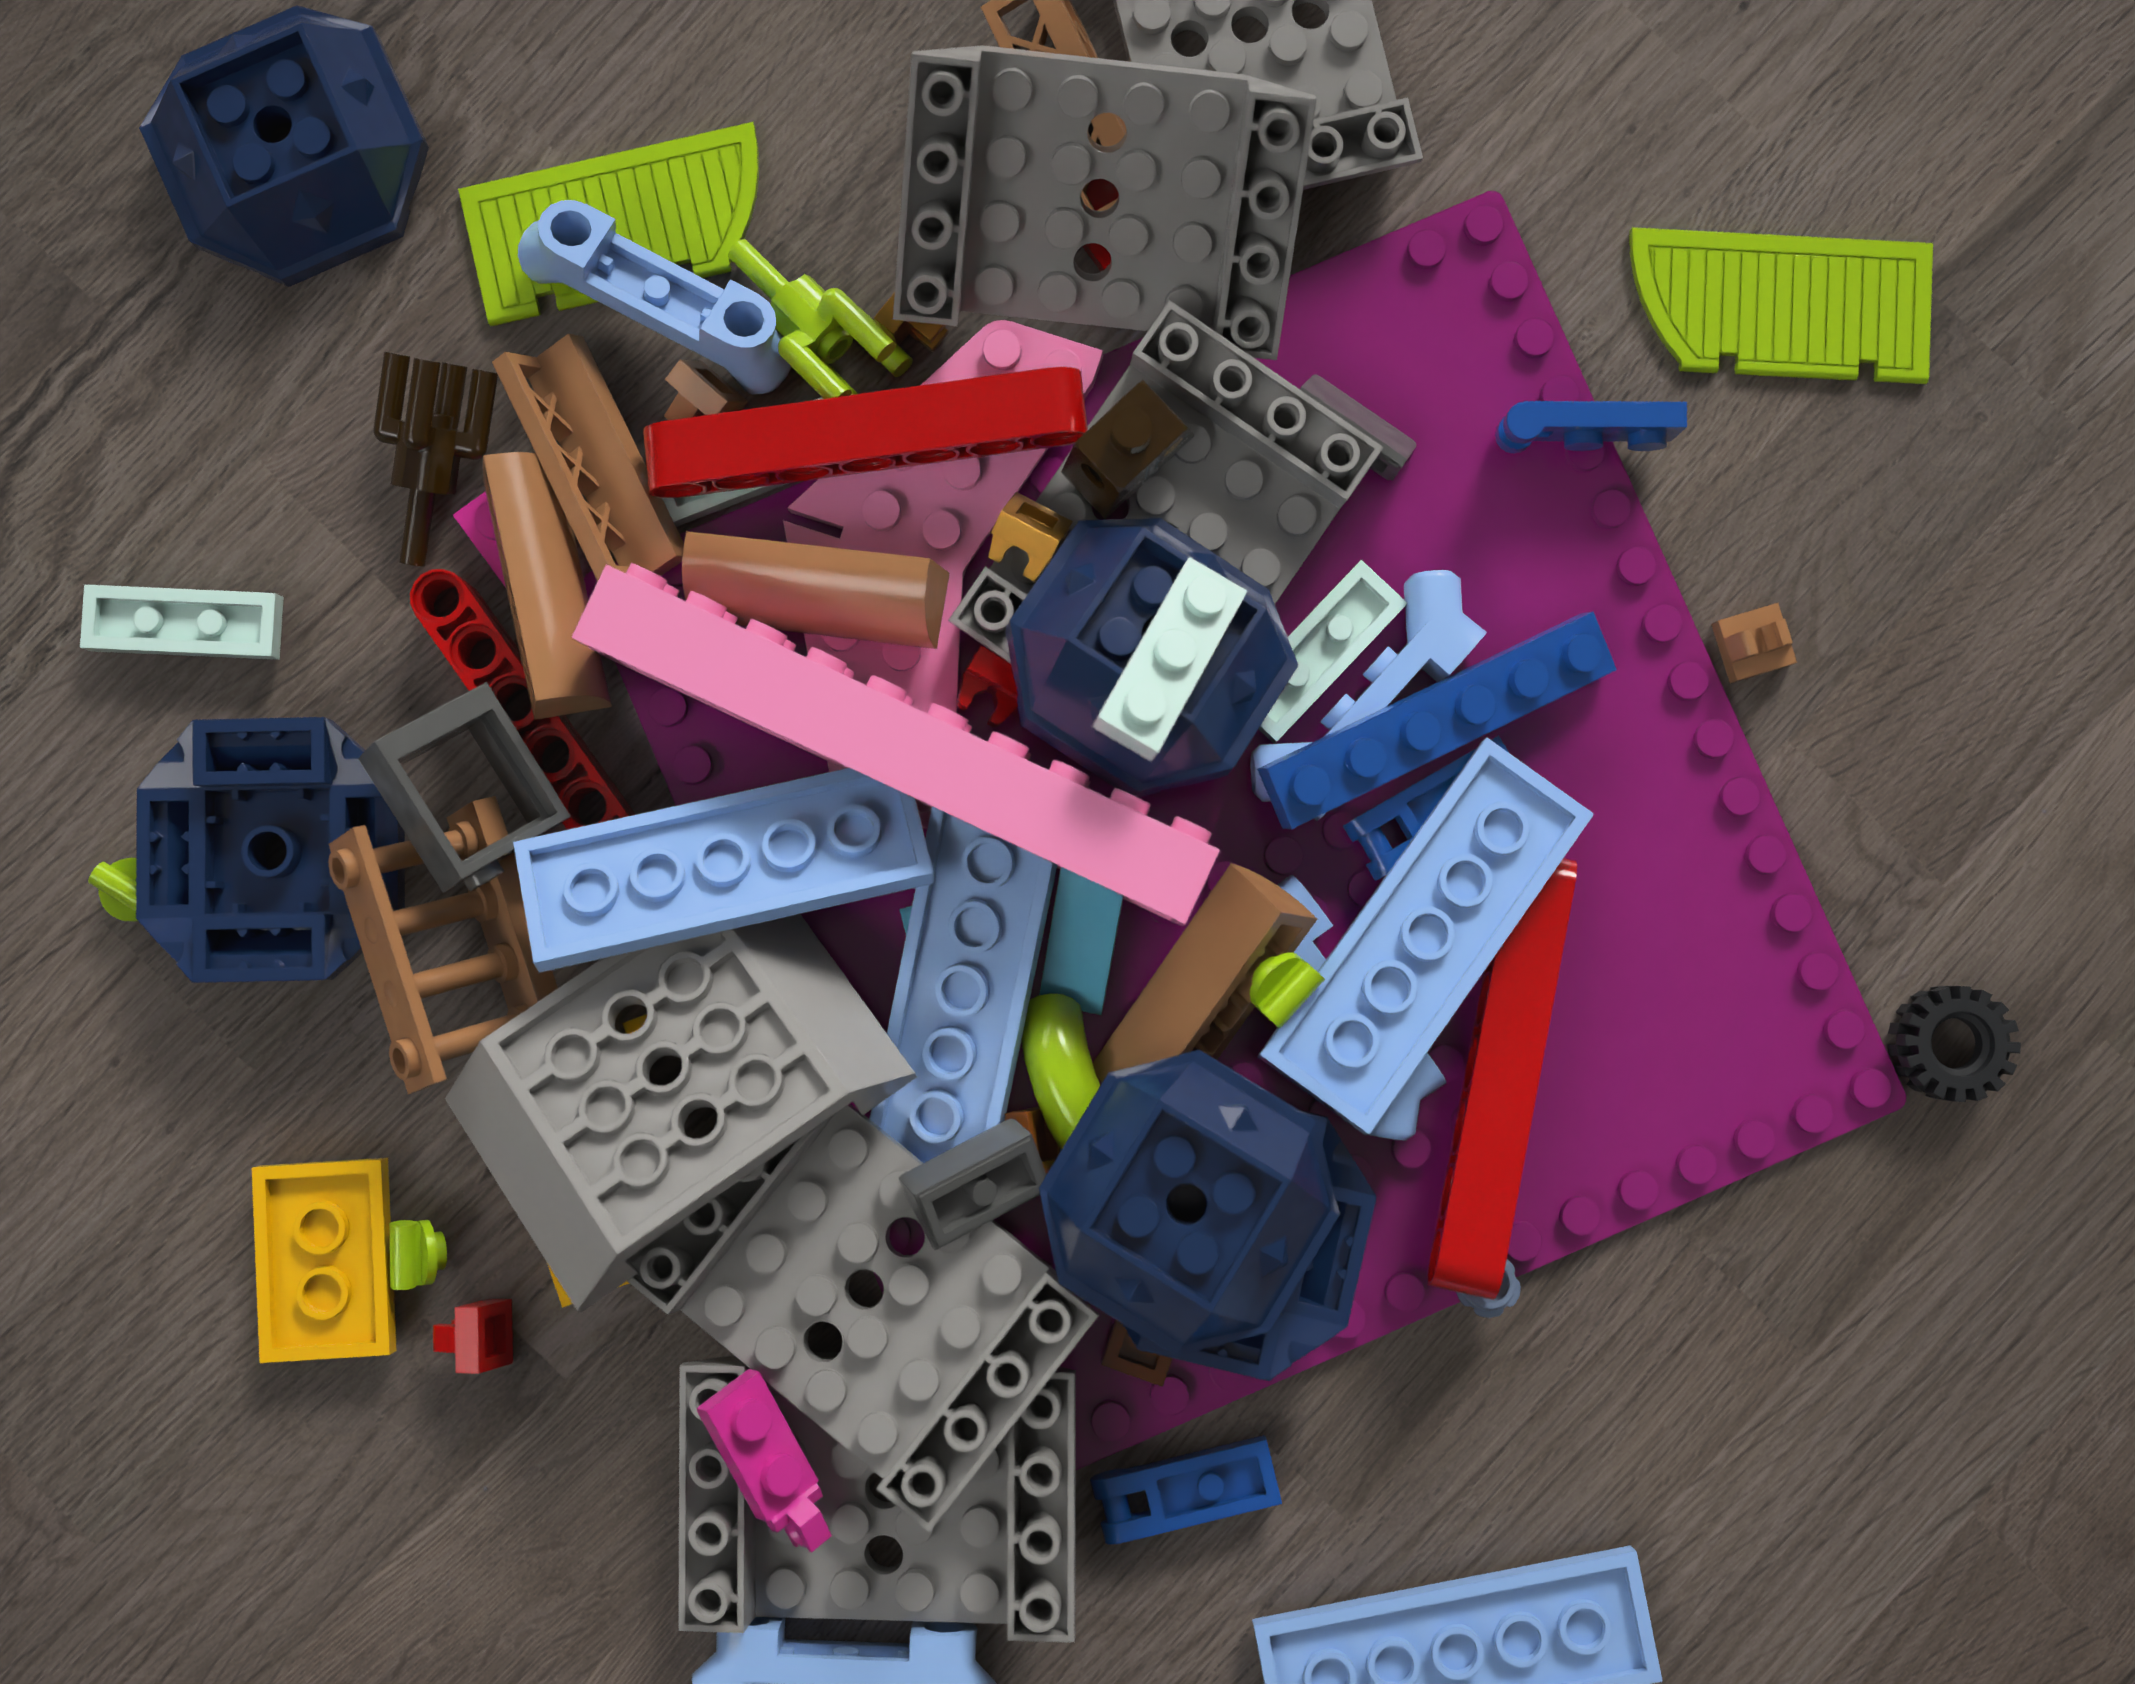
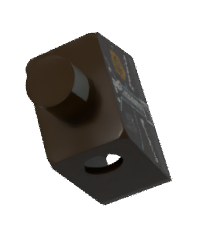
[1061,380,1194,520]

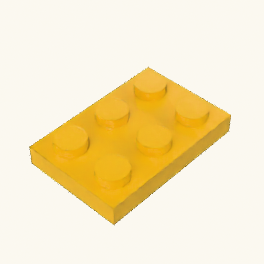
[252,1158,397,1363]

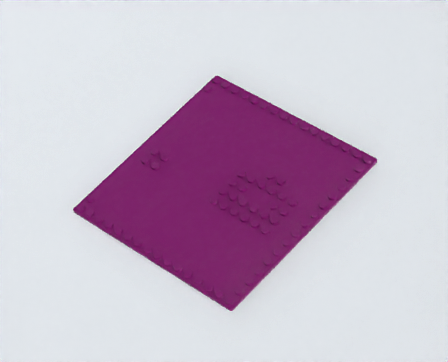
[584,191,1906,1471]

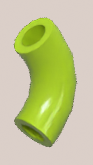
[1021,993,1101,1150]

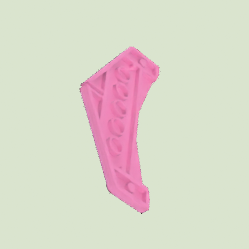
[783,320,1103,829]

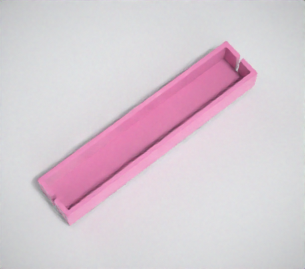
[571,563,1220,926]

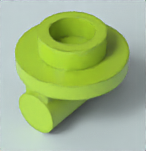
[88,858,138,922]
[1250,952,1325,1029]
[389,1220,447,1290]

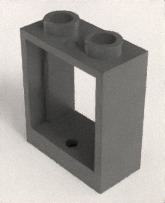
[358,682,571,893]

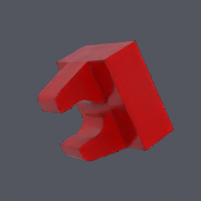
[956,645,1018,728]
[433,1299,513,1374]

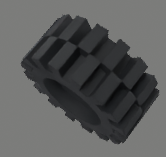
[1887,986,2021,1102]

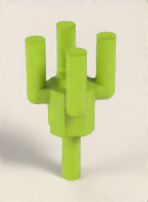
[728,239,913,399]

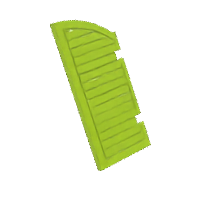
[458,122,759,327]
[1629,227,1933,384]

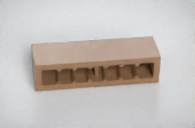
[483,452,612,720]
[682,531,950,649]
[1093,864,1317,1082]

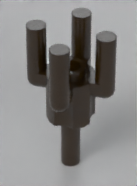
[373,352,498,567]

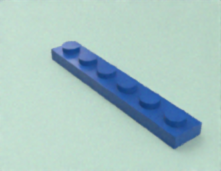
[1257,611,1617,829]

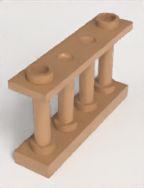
[328,796,558,1094]

